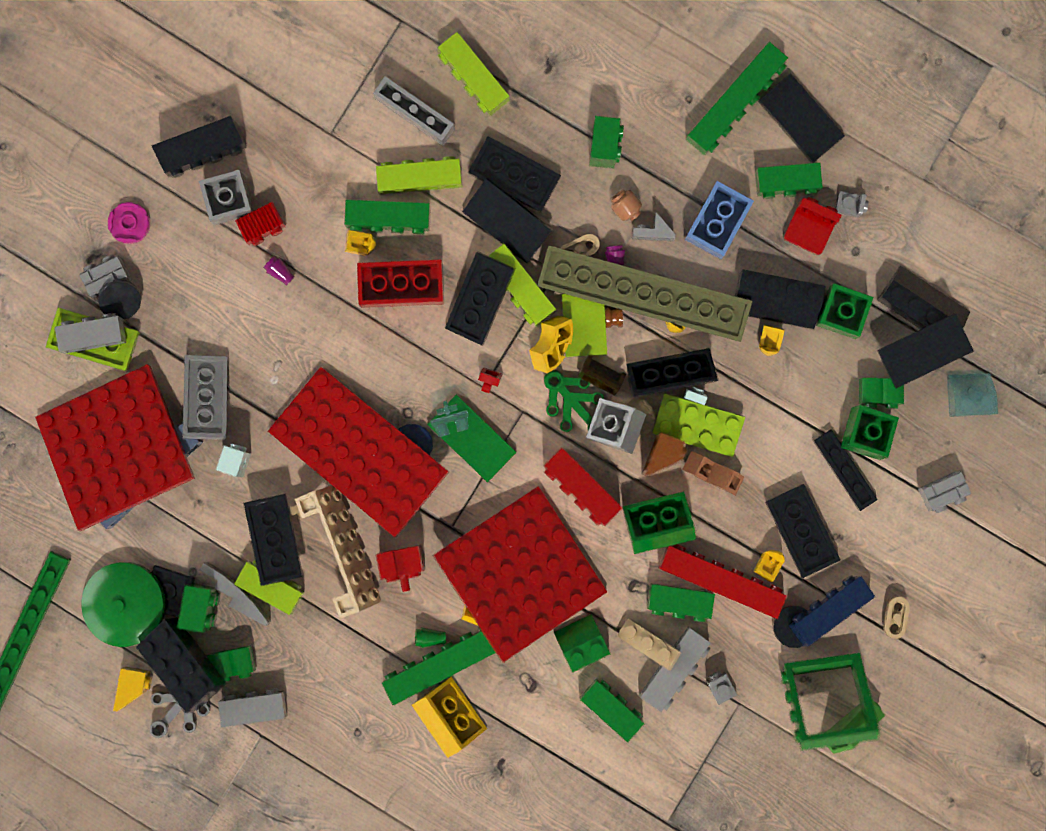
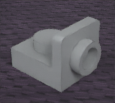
[835,191,869,218]
[706,671,737,705]

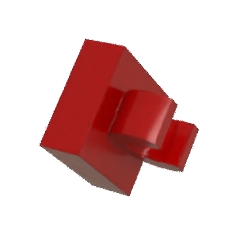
[478,367,503,393]

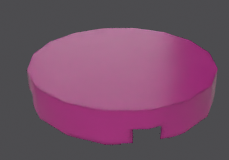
[107,202,150,244]

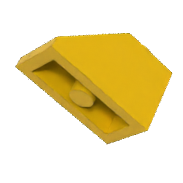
[113,667,152,712]

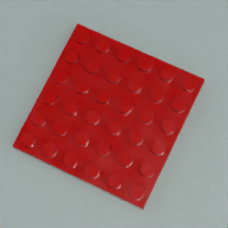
[35,364,195,531]
[432,486,607,663]

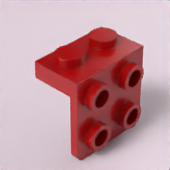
[784,197,842,255]

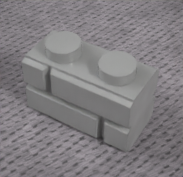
[79,255,132,298]
[918,471,971,513]

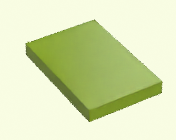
[562,294,607,357]

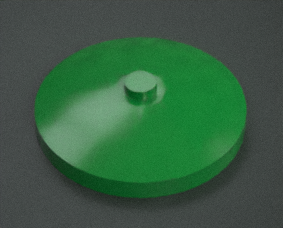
[81,562,166,647]

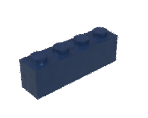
[789,575,876,646]

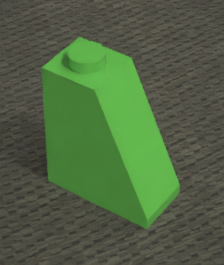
[827,699,886,754]

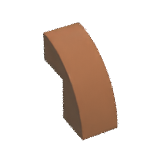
[682,451,744,496]

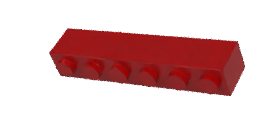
[658,544,787,619]

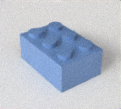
[685,181,754,259]

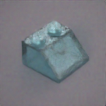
[947,373,998,417]

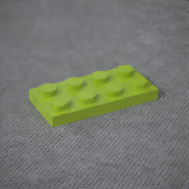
[46,307,139,371]
[652,393,745,457]

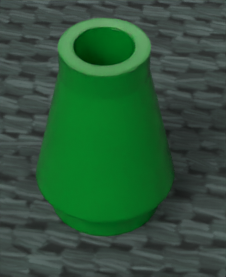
[415,627,446,648]

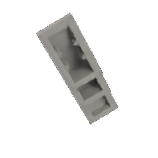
[200,562,271,626]

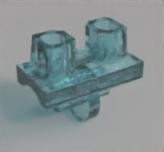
[430,400,469,438]

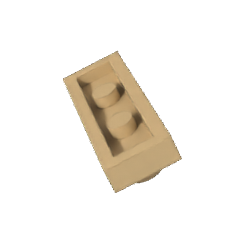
[617,618,681,671]

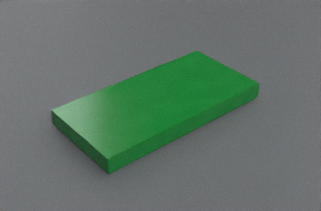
[427,395,517,483]

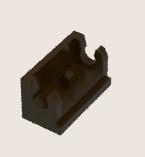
[577,355,626,396]

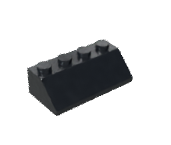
[151,116,247,178]
[877,265,970,329]
[735,269,826,330]
[626,348,718,397]

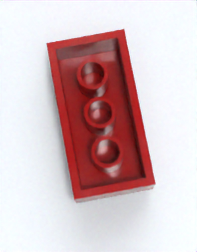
[357,259,444,308]
[543,448,622,526]

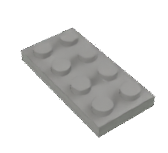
[183,355,227,440]

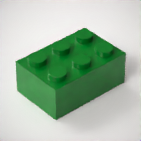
[622,491,696,554]

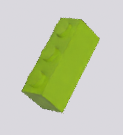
[234,560,304,615]

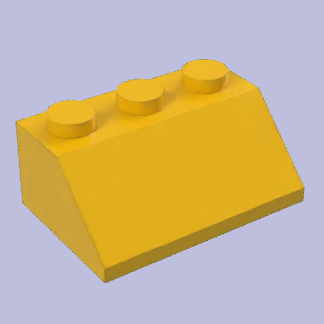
[412,676,487,758]

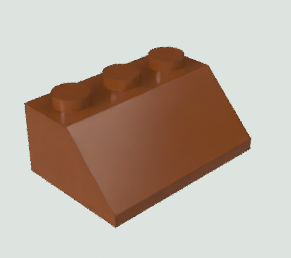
[642,433,687,476]

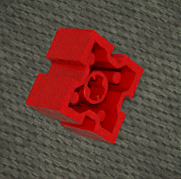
[376,545,425,592]

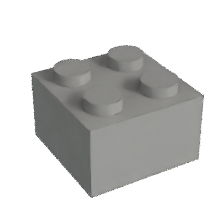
[199,170,254,225]

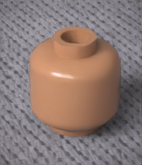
[611,190,642,221]

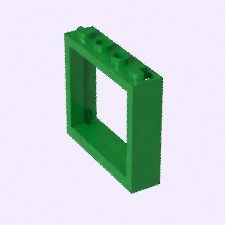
[780,653,880,750]

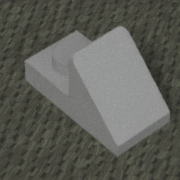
[632,212,676,241]

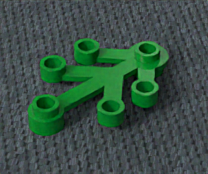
[544,370,604,433]

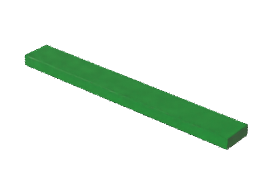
[0,551,71,711]

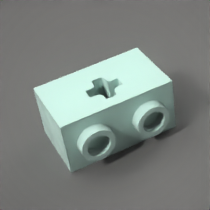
[216,443,251,477]

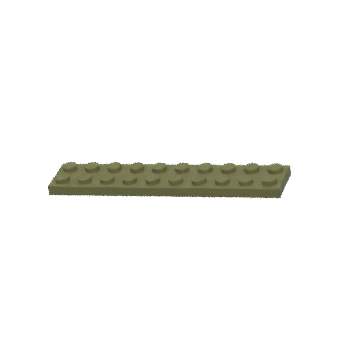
[537,245,752,342]

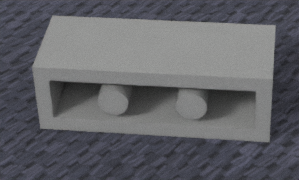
[55,313,127,354]
[218,688,288,727]

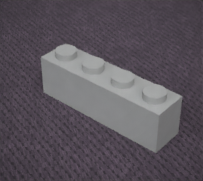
[373,76,455,146]
[639,627,711,712]

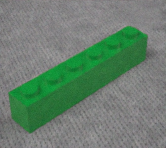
[686,41,788,156]
[381,627,495,706]

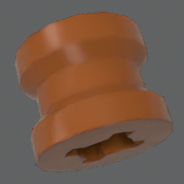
[605,307,623,328]

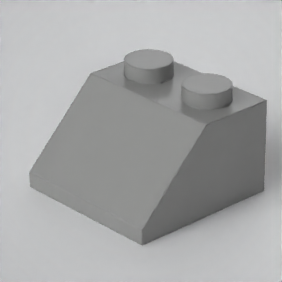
[586,398,646,454]

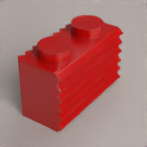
[235,202,286,246]

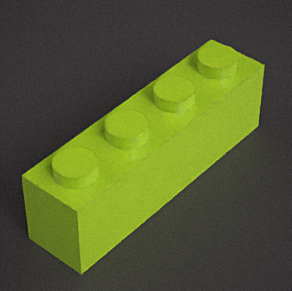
[437,32,510,116]
[376,156,462,195]
[489,244,556,327]

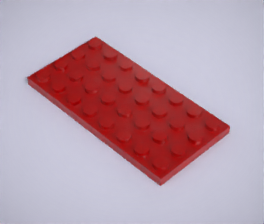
[268,367,449,538]

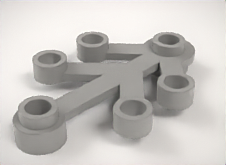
[150,692,211,738]

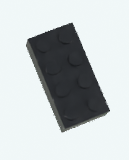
[136,618,227,714]

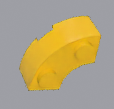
[529,315,573,373]

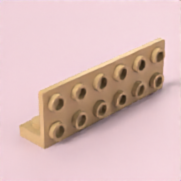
[295,486,381,619]

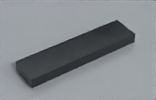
[813,429,878,511]

